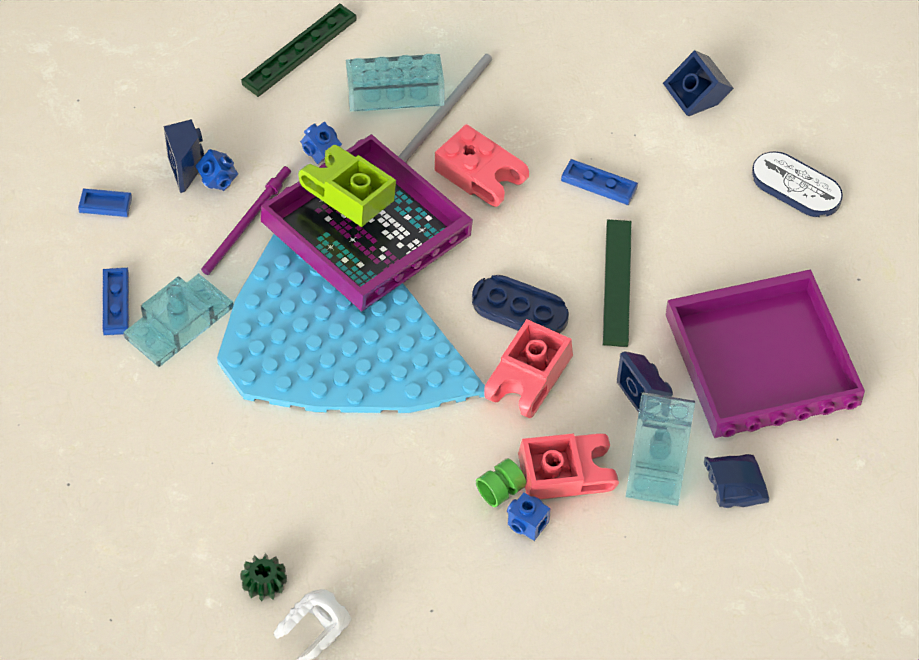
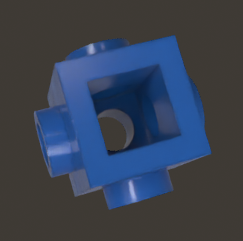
[300,121,342,164]
[195,149,238,191]
[507,492,551,541]

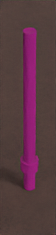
[201,166,291,275]

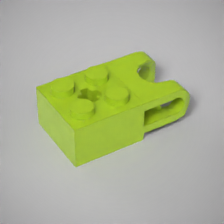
[298,145,396,227]

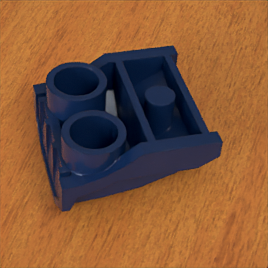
[704,454,769,508]

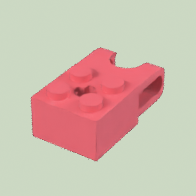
[435,124,529,207]
[485,319,573,418]
[518,433,619,499]

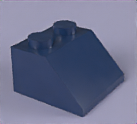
[663,50,734,116]
[163,119,204,193]
[617,351,673,420]

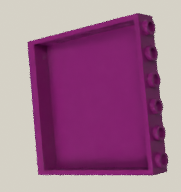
[665,269,865,438]

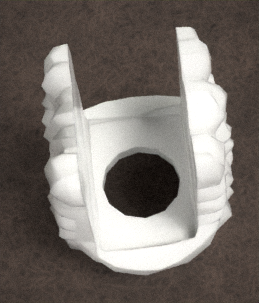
[274,589,351,660]

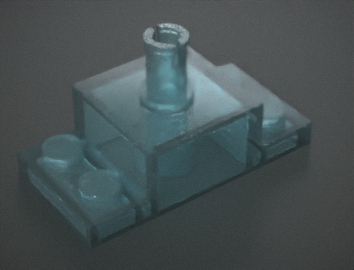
[123,273,234,367]
[625,392,695,506]

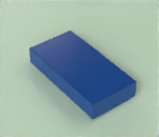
[78,188,132,217]

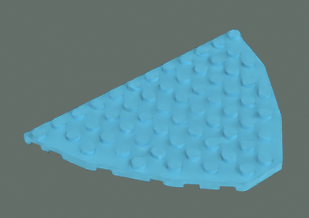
[217,234,485,413]

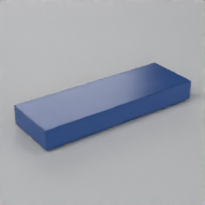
[561,159,638,205]
[103,267,129,335]

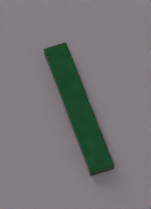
[241,3,357,97]
[602,219,632,347]

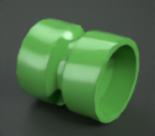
[476,458,526,507]

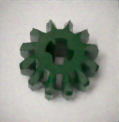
[240,553,287,602]

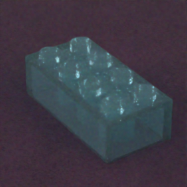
[346,54,445,112]

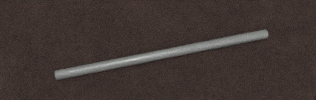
[398,54,492,163]

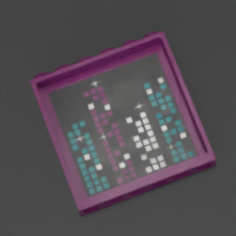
[261,134,473,311]

